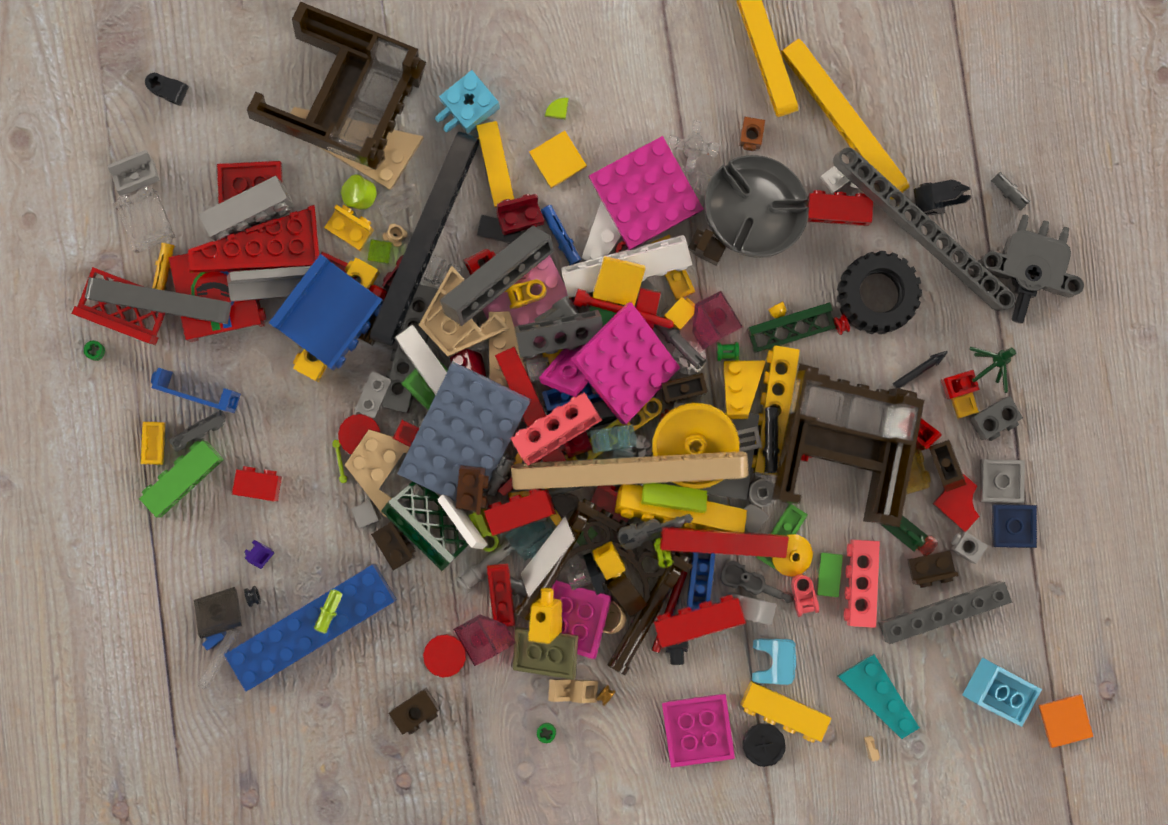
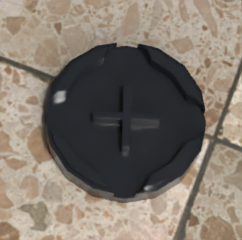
[743,723,786,767]

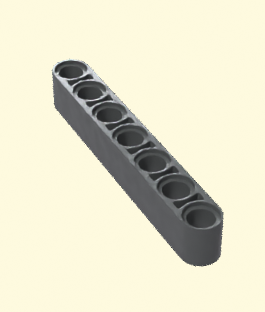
[85,277,232,324]

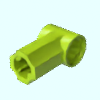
[469,509,499,552]

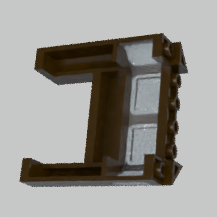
[247,1,427,170]
[772,363,925,527]

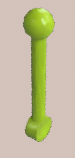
[332,440,347,483]

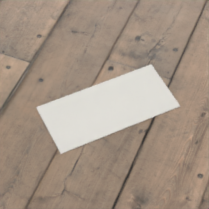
[521,516,575,597]

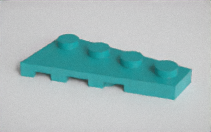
[837,654,920,739]

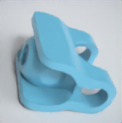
[752,638,796,685]

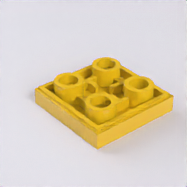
[529,130,587,189]
[592,256,646,306]

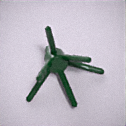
[969,347,1016,393]

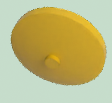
[652,403,740,489]

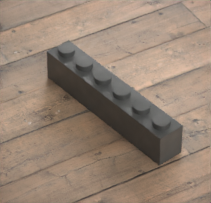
[440,226,554,326]

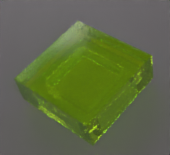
[367,239,392,264]

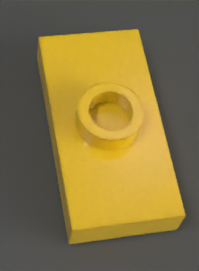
[140,421,166,465]

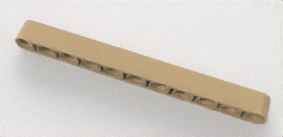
[511,452,748,490]

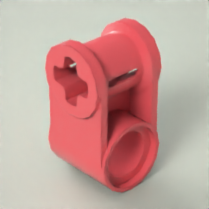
[791,574,819,617]

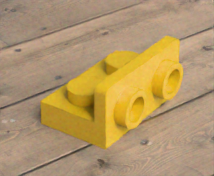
[324,205,374,251]

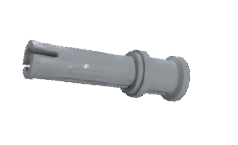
[456,539,516,593]

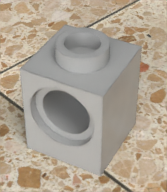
[950,531,988,564]

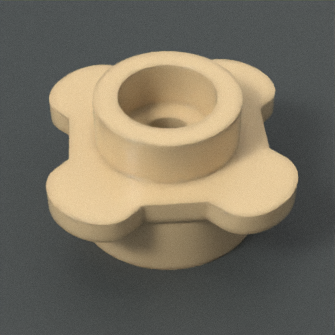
[383,224,408,247]

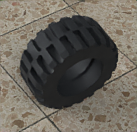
[837,251,922,335]

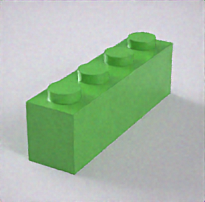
[139,440,224,518]

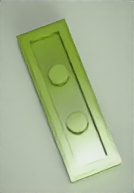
[641,483,707,513]

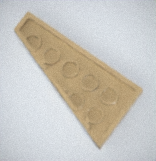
[290,107,424,191]

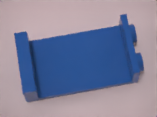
[151,368,241,414]

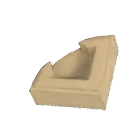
[864,736,880,762]

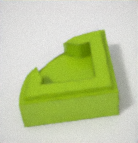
[545,97,569,120]

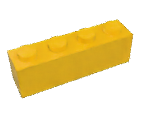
[740,680,832,743]

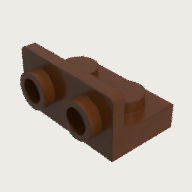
[456,465,489,515]

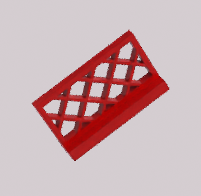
[71,267,165,345]

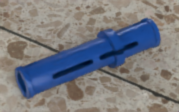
[541,205,582,265]

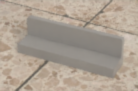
[227,266,311,302]

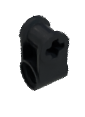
[145,73,189,106]

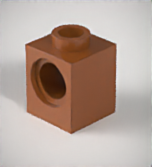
[739,117,765,151]

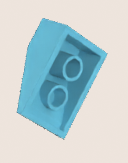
[962,657,1042,727]

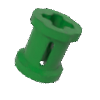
[716,342,739,361]

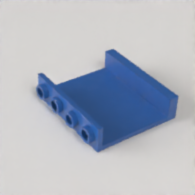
[269,254,384,370]

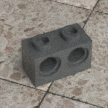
[969,396,1023,441]

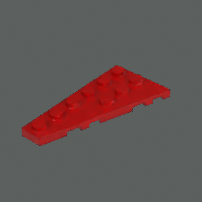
[188,204,319,273]

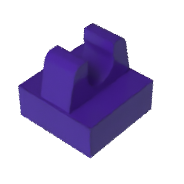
[244,540,275,569]

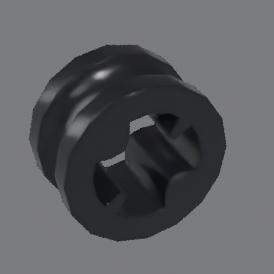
[244,586,261,607]

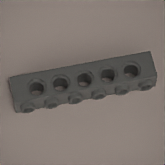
[382,284,438,414]
[878,581,1012,644]

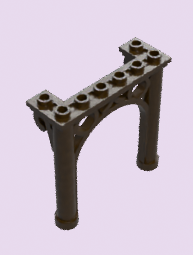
[514,498,693,676]

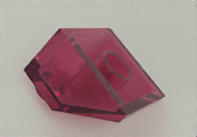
[692,291,743,350]
[453,614,516,666]

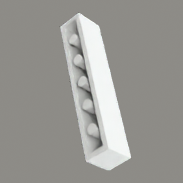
[561,235,692,298]

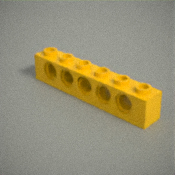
[293,257,380,382]
[752,345,800,477]

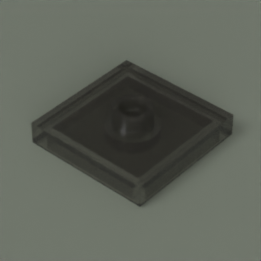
[194,587,242,639]

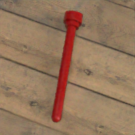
[573,289,674,328]

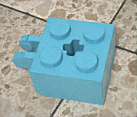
[435,70,500,133]

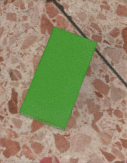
[816,552,843,597]

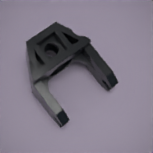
[913,179,972,216]

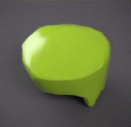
[341,174,377,210]

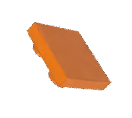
[1038,694,1094,748]

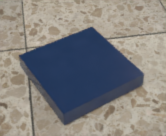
[992,505,1037,548]

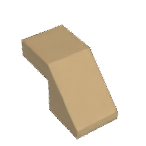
[548,679,598,703]

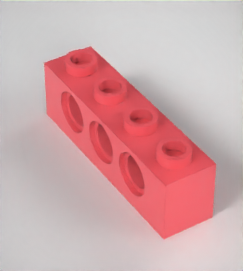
[510,392,602,466]
[844,540,880,628]

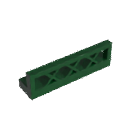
[747,302,836,353]

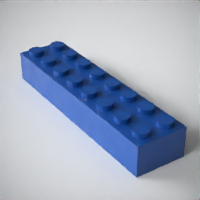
[224,564,397,692]

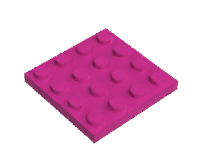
[589,136,704,250]
[571,302,680,424]

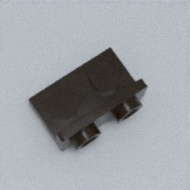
[371,522,416,571]
[907,550,959,588]

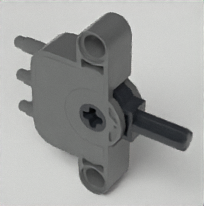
[978,214,1084,324]

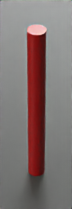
[652,571,688,653]

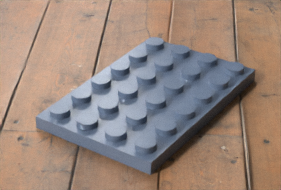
[397,361,531,502]

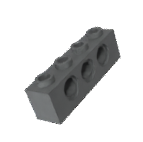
[514,310,603,358]

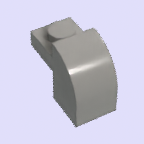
[727,592,777,625]

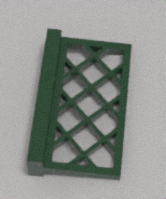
[381,481,469,571]

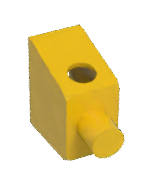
[528,588,562,644]

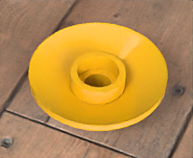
[772,534,813,577]

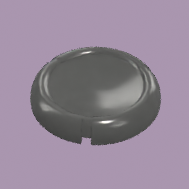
[704,155,809,258]

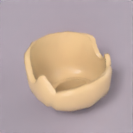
[603,601,627,634]

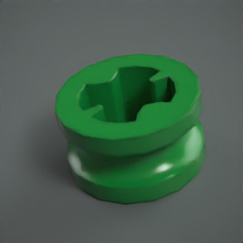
[84,340,105,361]
[537,723,556,744]

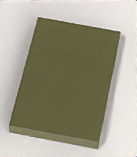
[513,627,578,680]

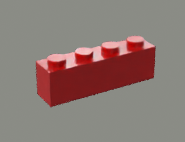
[654,594,746,648]

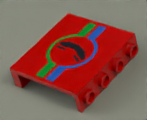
[169,253,267,342]

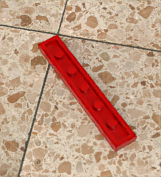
[495,346,567,462]
[660,527,789,558]

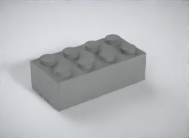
[199,176,294,241]

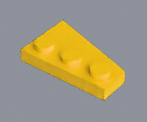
[723,360,766,419]

